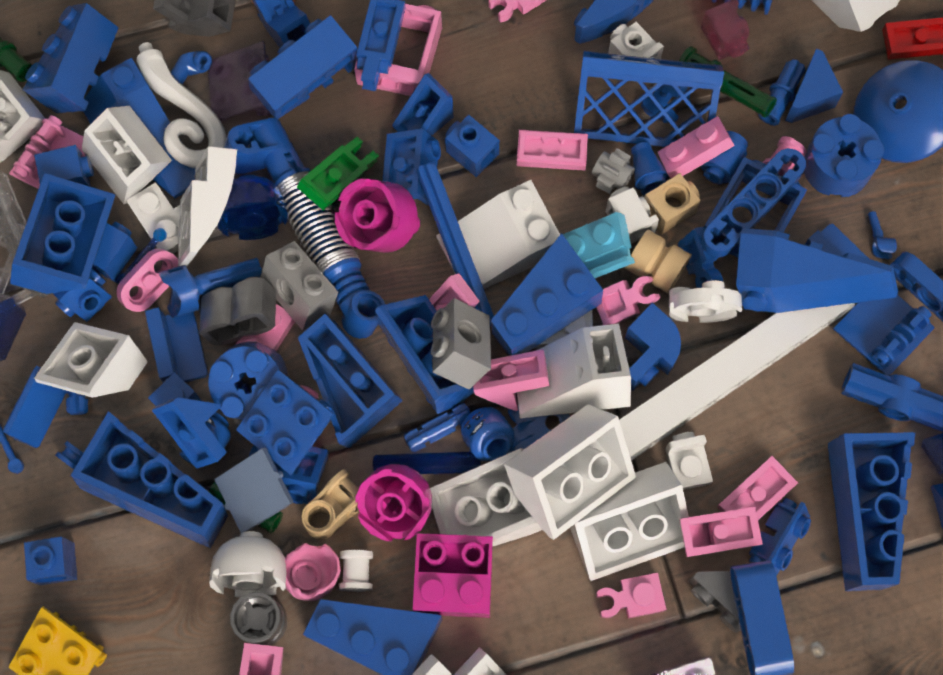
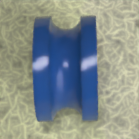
[55,441,83,469]

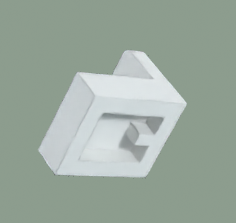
[665,432,713,490]

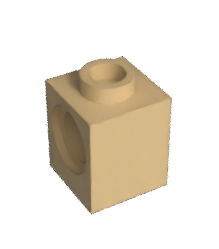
[645,173,701,234]

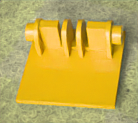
[9,606,107,675]

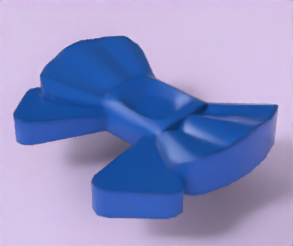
[641,84,690,123]

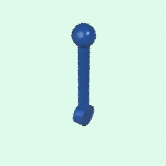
[0,425,24,474]

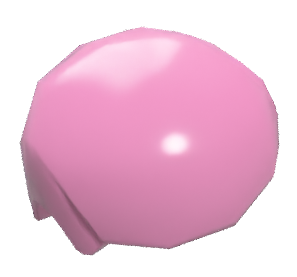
[285,543,341,601]

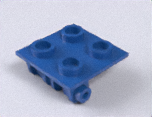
[833,295,935,376]
[236,370,334,475]

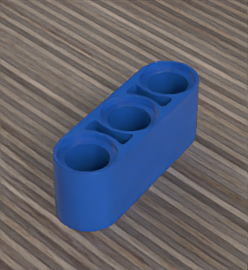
[730,560,794,675]

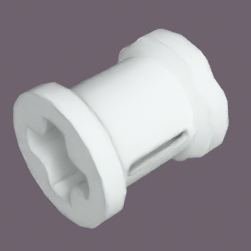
[339,550,373,592]

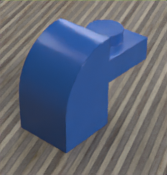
[252,0,311,48]
[625,303,681,391]

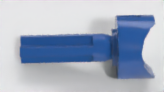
[158,258,262,318]

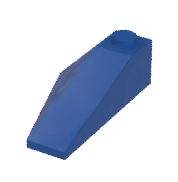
[83,58,195,199]

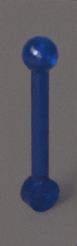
[115,228,167,285]

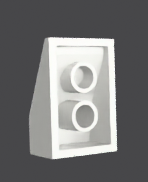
[436,180,560,289]
[430,448,543,546]

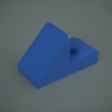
[152,397,227,469]

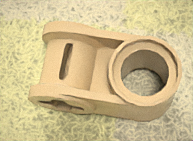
[301,469,359,540]

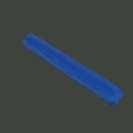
[416,163,494,327]

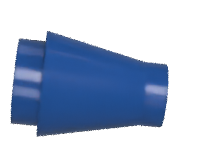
[631,142,669,195]

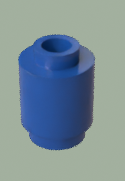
[701,131,748,184]

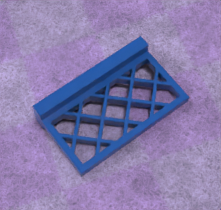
[574,51,724,147]

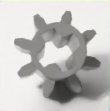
[592,148,635,194]

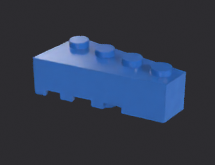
[70,411,228,549]
[828,432,915,591]

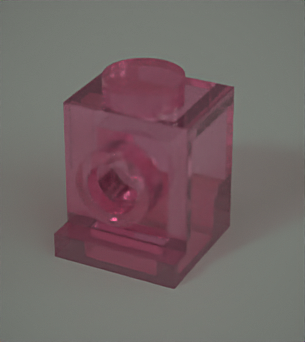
[701,0,749,61]

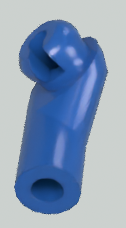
[171,51,212,85]

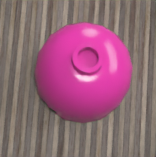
[355,464,432,541]

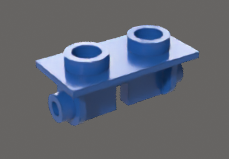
[748,498,811,576]

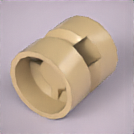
[625,229,692,294]

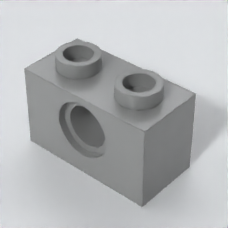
[260,241,338,331]
[431,298,491,389]

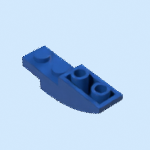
[574,0,654,44]

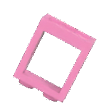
[354,4,442,96]

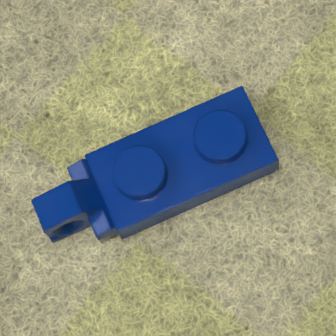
[356,0,406,91]

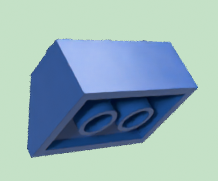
[10,173,116,294]
[375,295,474,414]

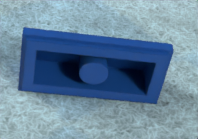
[3,366,66,448]

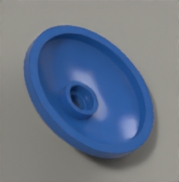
[853,60,943,163]

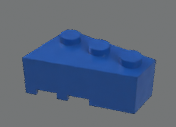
[22,3,119,113]
[248,15,357,120]
[491,233,603,356]
[298,314,403,448]
[303,599,443,675]

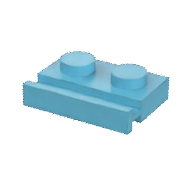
[563,212,635,278]

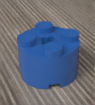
[804,114,884,197]
[208,341,288,420]

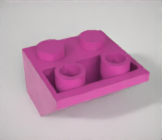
[413,533,493,618]

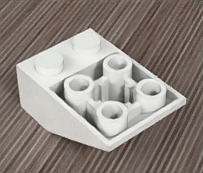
[516,324,631,419]

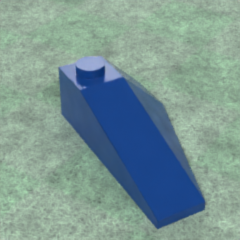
[736,228,898,313]

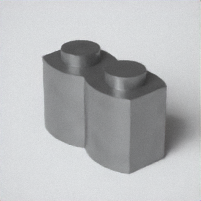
[199,277,276,345]

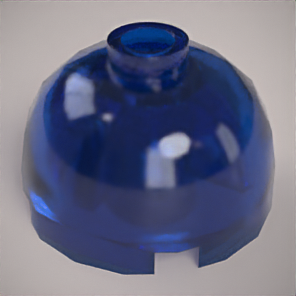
[218,174,288,241]

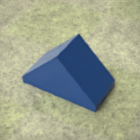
[785,49,843,123]
[392,73,454,135]

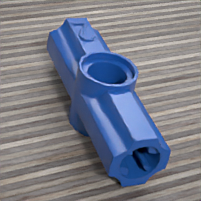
[841,363,943,432]

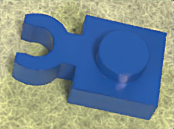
[677,226,723,288]

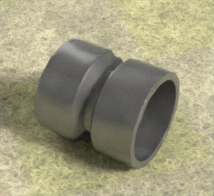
[230,592,287,646]

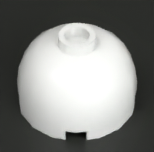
[209,531,287,598]

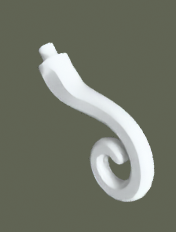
[136,42,226,168]

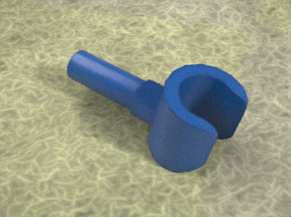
[868,211,897,259]

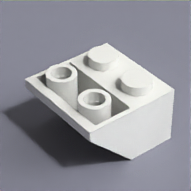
[82,106,172,204]

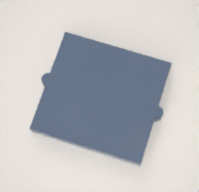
[214,448,294,533]

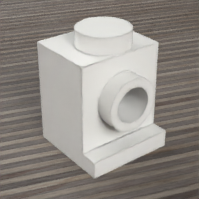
[608,22,664,82]
[605,186,659,244]

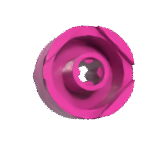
[335,179,420,253]

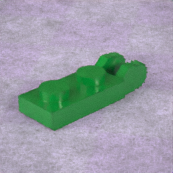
[297,137,379,211]

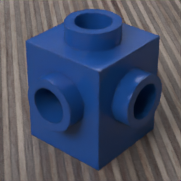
[53,268,112,322]

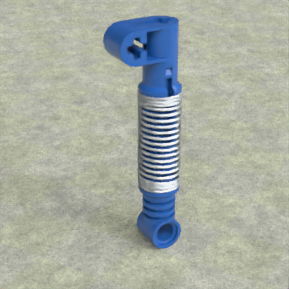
[223,118,385,339]

